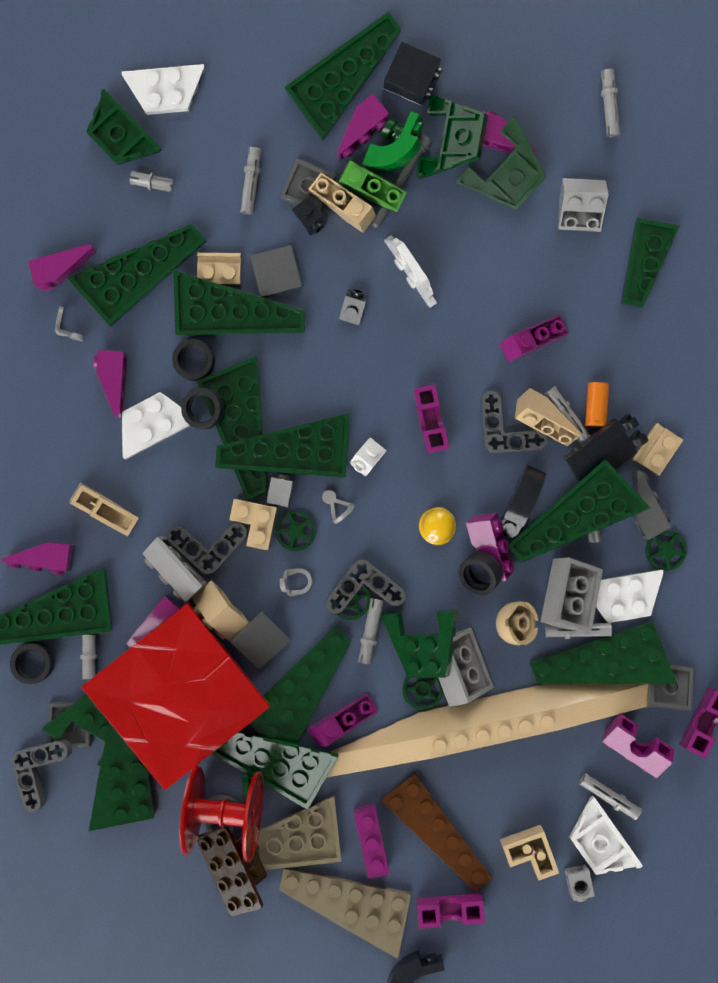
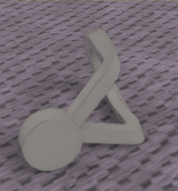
[55,306,84,341]
[322,490,355,524]
[280,568,313,596]

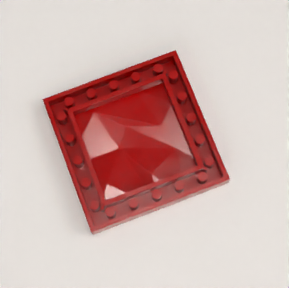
[81,602,270,790]

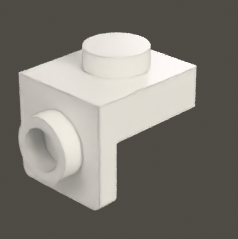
[350,438,386,476]

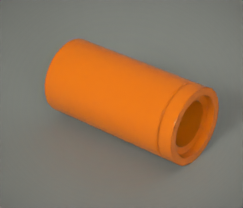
[585,382,609,428]

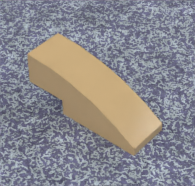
[69,482,139,536]

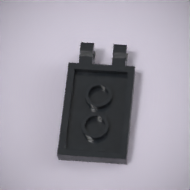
[562,414,649,483]

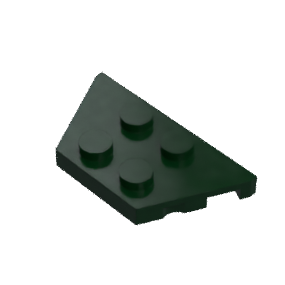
[86,89,162,165]

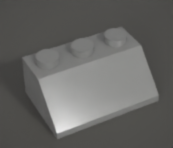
[142,536,208,602]
[541,558,603,633]
[439,627,494,707]

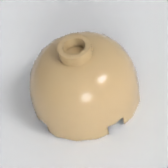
[496,601,538,645]

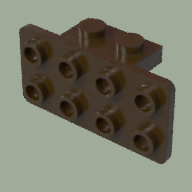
[197,826,268,916]

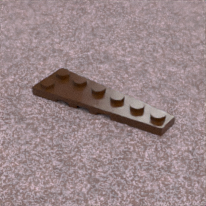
[381,773,493,892]

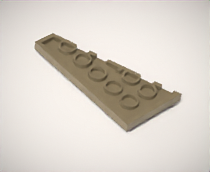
[235,795,342,870]
[279,868,411,959]

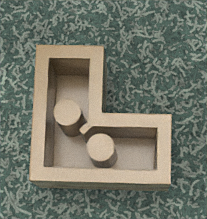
[229,499,278,550]
[192,581,249,642]
[500,825,559,881]

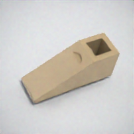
[308,172,376,233]
[515,388,581,446]

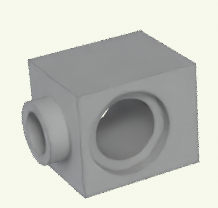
[266,474,294,507]
[564,864,595,902]

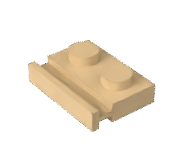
[197,252,241,286]
[632,423,683,476]

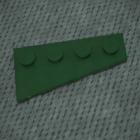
[621,218,680,308]

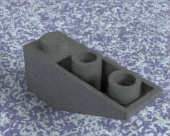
[632,470,671,540]

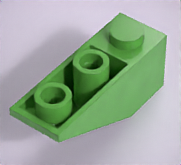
[337,161,407,212]

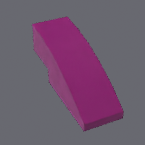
[126,596,181,647]

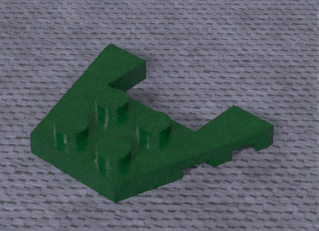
[416,94,488,179]
[456,116,547,210]
[381,610,459,678]
[42,694,109,766]

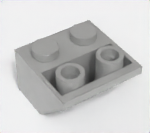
[558,178,609,232]

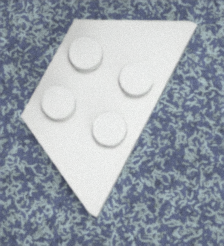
[122,64,205,115]
[384,235,437,308]
[122,392,198,460]
[596,570,663,623]
[569,795,643,875]

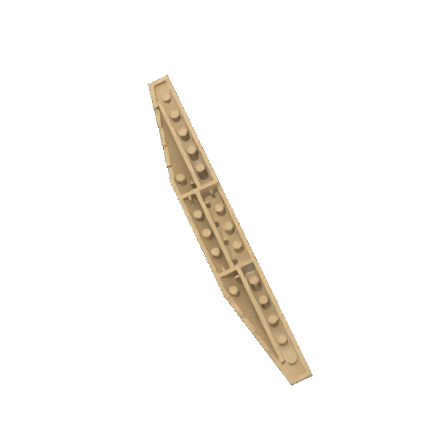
[326,684,648,778]

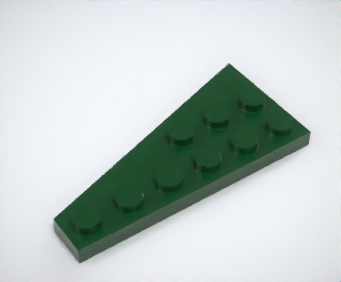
[66,224,207,326]
[173,270,305,335]
[197,356,267,500]
[508,459,651,563]
[249,626,351,744]

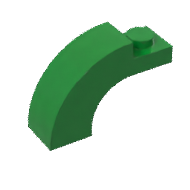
[362,111,424,172]

